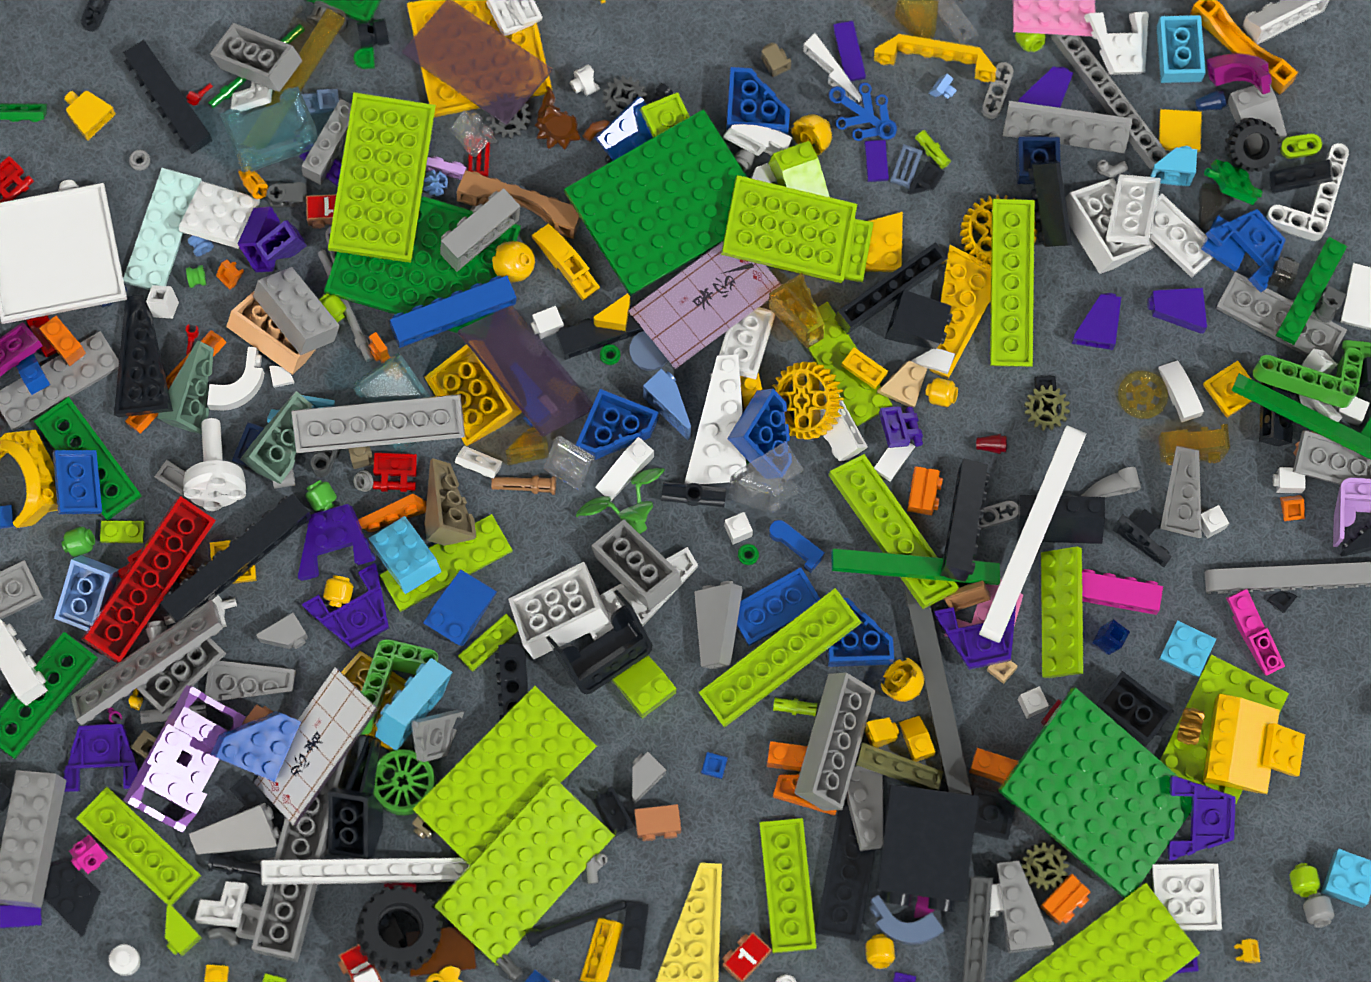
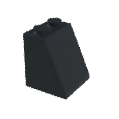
[885,290,953,349]

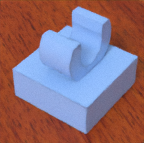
[929,74,956,98]

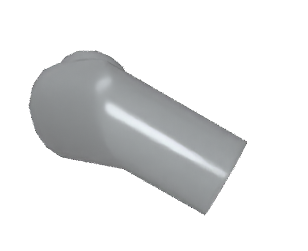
[1097,160,1128,178]
[586,853,607,884]

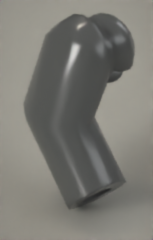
[208,926,239,947]

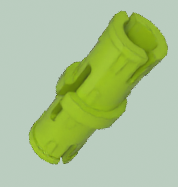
[915,130,951,169]
[773,697,817,717]

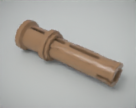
[491,475,556,495]

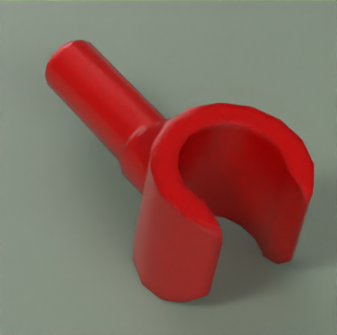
[186,83,213,106]
[186,324,199,355]

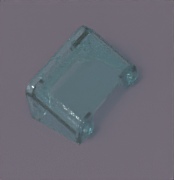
[220,86,318,172]
[353,352,430,452]

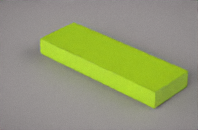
[844,219,874,283]
[458,614,519,672]

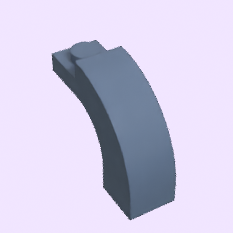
[869,895,944,945]

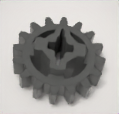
[603,75,647,116]
[486,94,531,139]

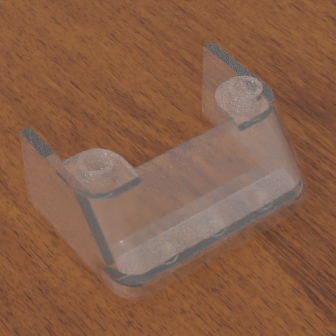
[729,442,804,513]

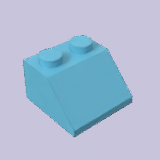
[1150,146,1197,187]

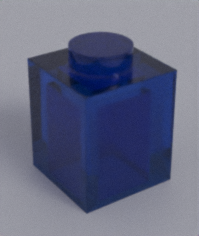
[1092,619,1130,655]

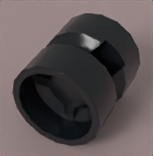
[357,18,390,49]

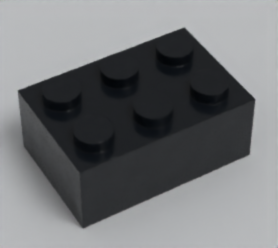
[1096,671,1174,747]

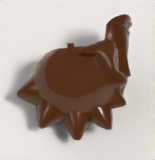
[535,86,580,150]

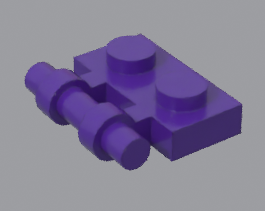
[879,406,923,448]

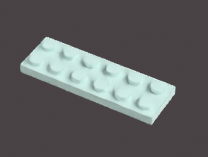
[123,168,202,290]

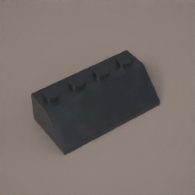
[1028,159,1072,247]
[1017,495,1105,544]

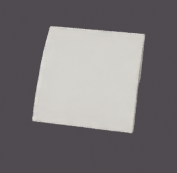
[486,0,543,37]

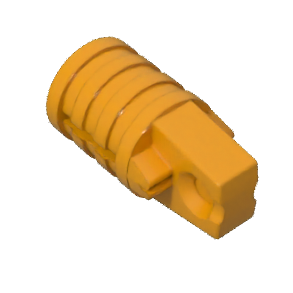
[238,166,269,199]

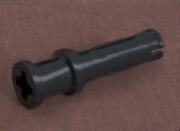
[208,853,261,877]

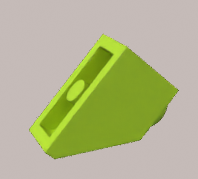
[165,904,202,956]

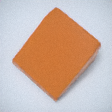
[1280,495,1305,521]

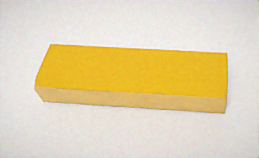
[580,918,623,982]

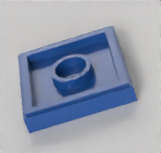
[1201,215,1246,271]

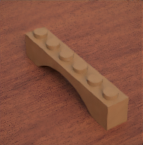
[457,170,581,239]

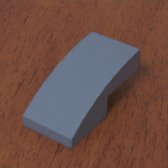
[295,89,339,116]

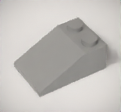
[1227,85,1288,156]

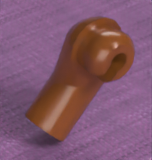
[582,120,610,142]

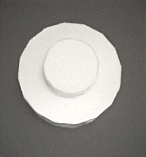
[570,64,600,96]
[109,944,140,976]

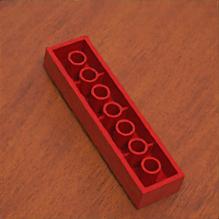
[81,496,216,663]

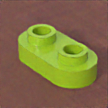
[1280,134,1322,159]

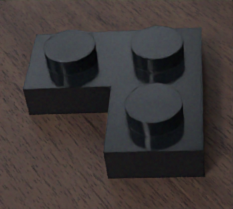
[229,775,275,815]

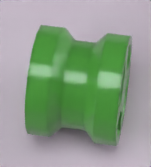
[186,265,207,288]

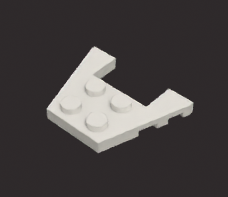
[1084,12,1148,75]

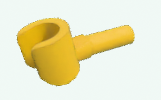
[129,688,143,710]

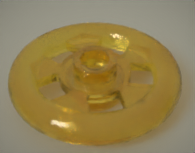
[1118,371,1168,419]

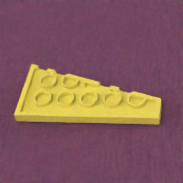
[656,863,722,982]

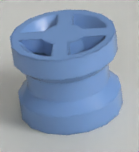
[188,235,214,257]

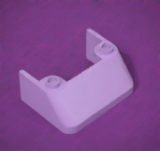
[1333,478,1371,547]

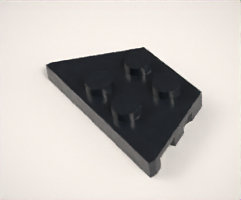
[44,861,101,937]

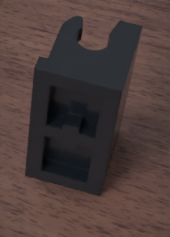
[594,786,633,837]

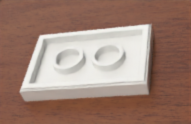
[1340,263,1371,330]

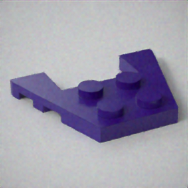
[298,504,376,581]
[302,563,389,649]
[935,604,1016,670]
[64,724,139,792]
[1168,775,1236,860]

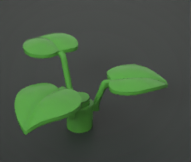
[576,468,665,534]

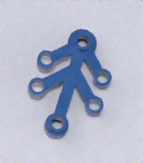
[828,82,897,141]

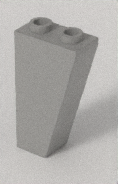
[694,581,742,669]
[189,803,281,854]

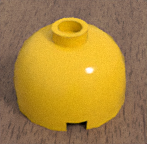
[791,114,832,156]
[492,241,535,283]
[881,658,925,702]

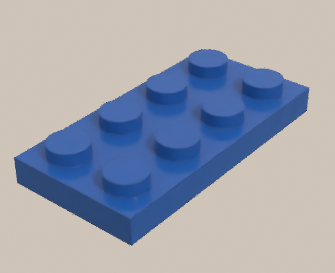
[737,567,820,646]

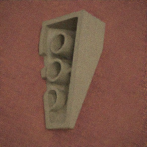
[425,458,476,546]

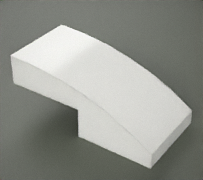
[874,443,915,482]

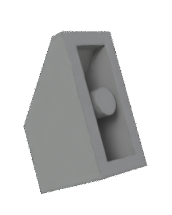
[256,613,308,649]
[632,752,666,804]

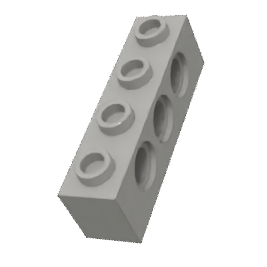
[301,99,352,185]

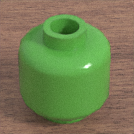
[305,480,337,511]
[62,526,95,557]

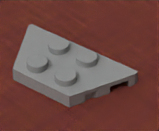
[412,710,464,762]

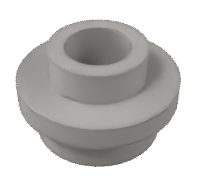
[129,150,150,171]
[354,470,373,492]

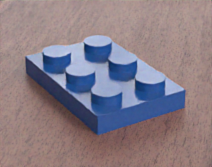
[595,97,653,161]
[53,450,102,514]

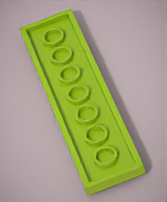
[990,199,1035,367]
[828,454,959,609]
[699,588,862,727]

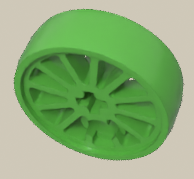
[374,749,436,816]

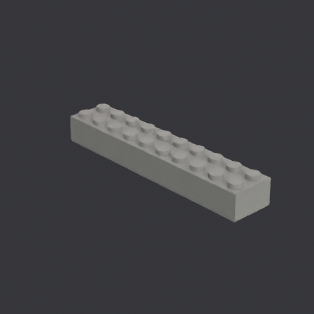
[251,746,352,962]

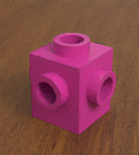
[69,834,108,874]

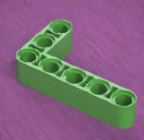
[1253,348,1363,408]
[358,639,438,735]

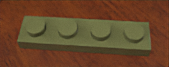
[855,743,943,791]

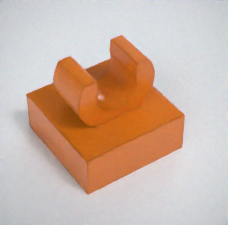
[216,260,244,289]

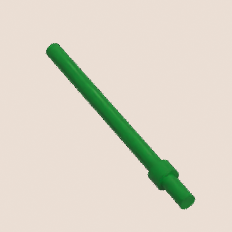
[208,24,305,109]

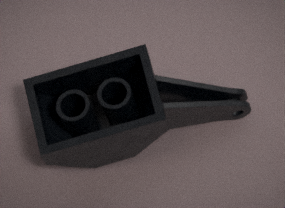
[328,735,383,859]

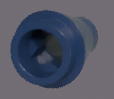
[1195,90,1226,111]

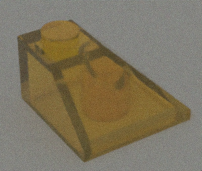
[895,0,938,39]
[506,427,549,465]

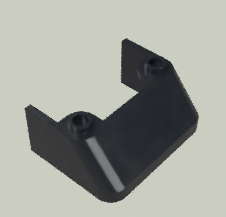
[546,590,652,694]

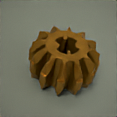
[1177,707,1205,745]

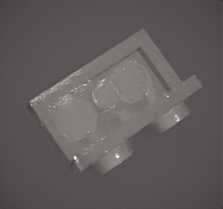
[449,111,497,157]

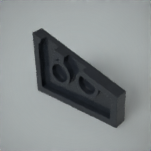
[1113,514,1172,567]

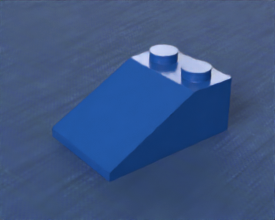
[424,570,497,646]

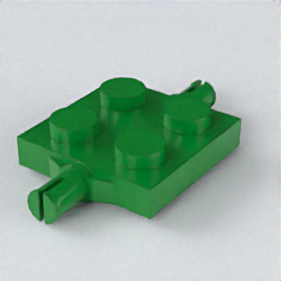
[1204,159,1263,205]

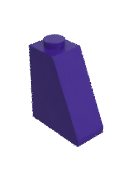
[1018,66,1073,108]
[237,206,280,273]
[256,220,307,261]
[1147,288,1207,333]
[1072,293,1121,350]

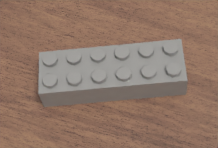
[795,672,875,811]
[0,770,66,908]

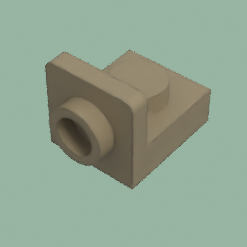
[412,816,433,840]

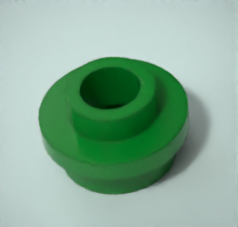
[600,345,621,365]
[738,544,759,565]

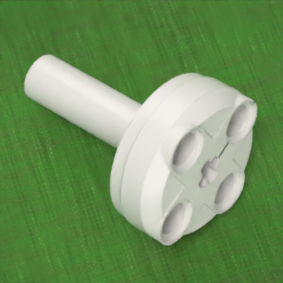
[183,418,246,511]

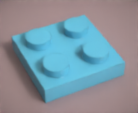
[1160,620,1216,678]

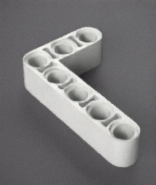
[1266,143,1349,241]

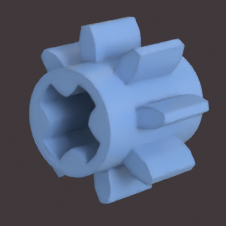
[423,170,448,196]

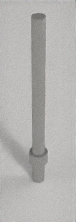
[318,250,374,362]

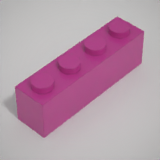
[1082,569,1163,615]

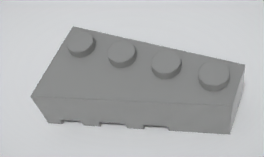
[995,861,1054,953]

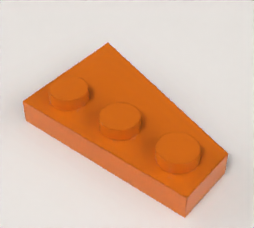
[358,494,427,532]
[773,775,837,816]

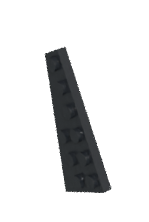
[114,295,173,417]

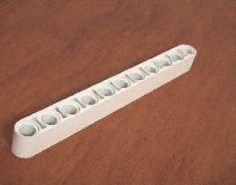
[979,425,1087,643]

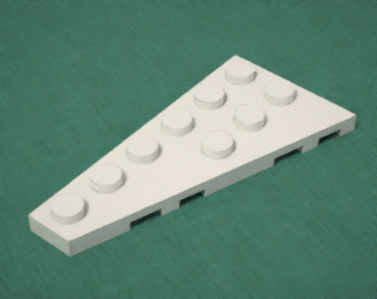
[684,354,747,484]
[589,547,698,641]

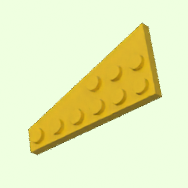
[865,212,903,272]

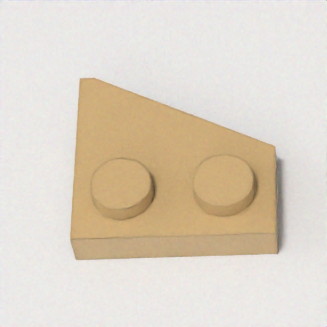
[877,361,927,407]

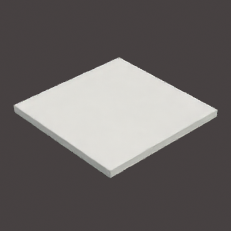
[0,183,127,324]

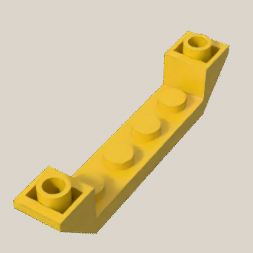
[874,34,996,82]

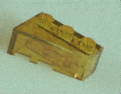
[769,273,824,348]
[1158,424,1230,465]

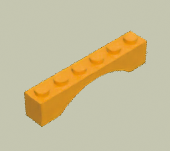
[1190,0,1298,95]

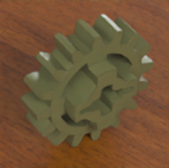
[1024,385,1070,431]
[1021,843,1069,891]

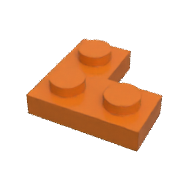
[368,332,401,382]

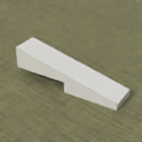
[803,33,863,106]

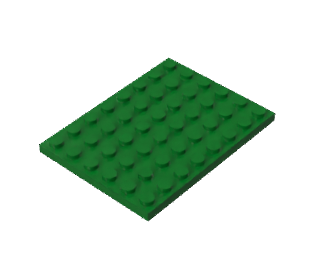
[564,109,746,296]
[324,196,521,341]
[998,688,1192,899]

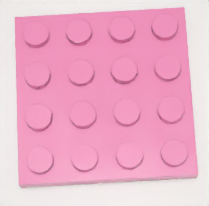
[1013,0,1095,36]

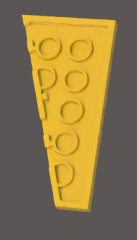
[929,245,991,380]

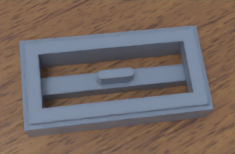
[890,144,923,189]

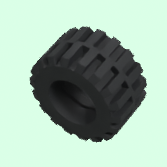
[1225,118,1281,172]

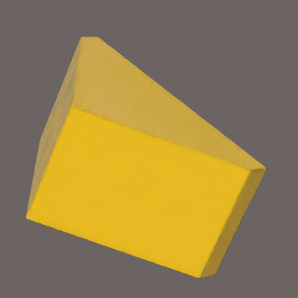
[593,293,630,331]

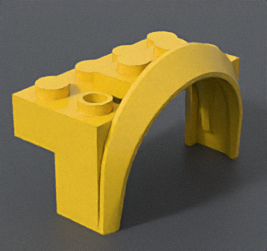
[0,430,58,528]

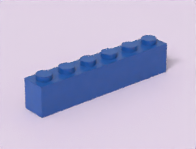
[390,276,517,348]

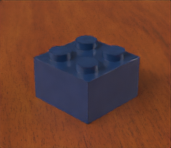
[1016,137,1061,184]

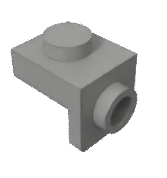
[236,903,262,940]

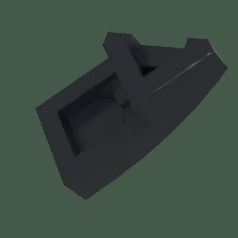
[907,161,945,195]

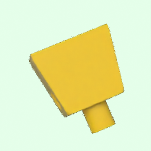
[64,91,116,141]

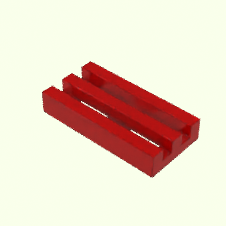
[468,136,490,177]

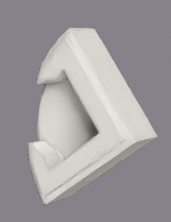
[269,366,294,388]

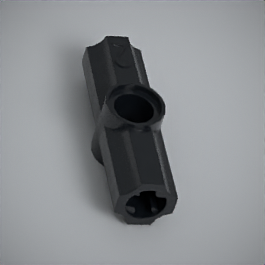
[661,482,726,507]

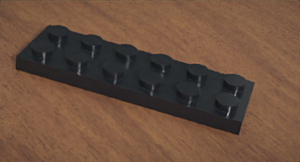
[815,805,875,942]

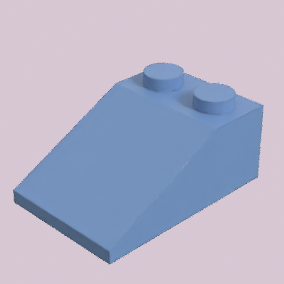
[643,369,691,440]
[54,555,119,631]

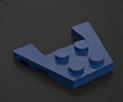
[1206,209,1286,293]

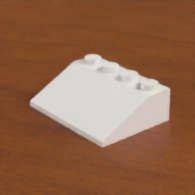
[1065,178,1155,274]
[508,562,610,659]

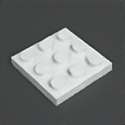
[179,181,260,249]
[1152,864,1222,931]

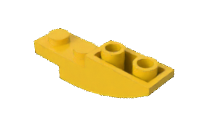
[532,224,600,301]

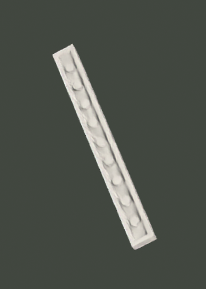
[261,858,469,884]

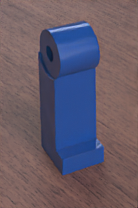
[769,520,825,573]

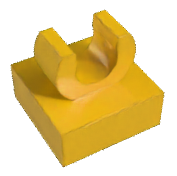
[1234,939,1260,963]

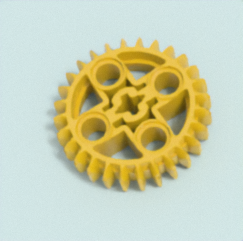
[960,195,1037,267]
[772,362,844,440]

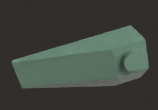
[157,341,214,434]
[240,391,313,484]

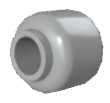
[1303,893,1335,927]

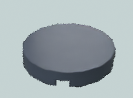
[630,331,668,371]

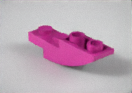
[1226,589,1285,676]

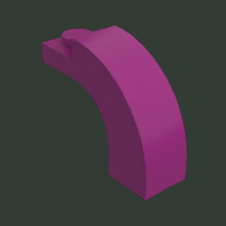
[1206,54,1272,94]

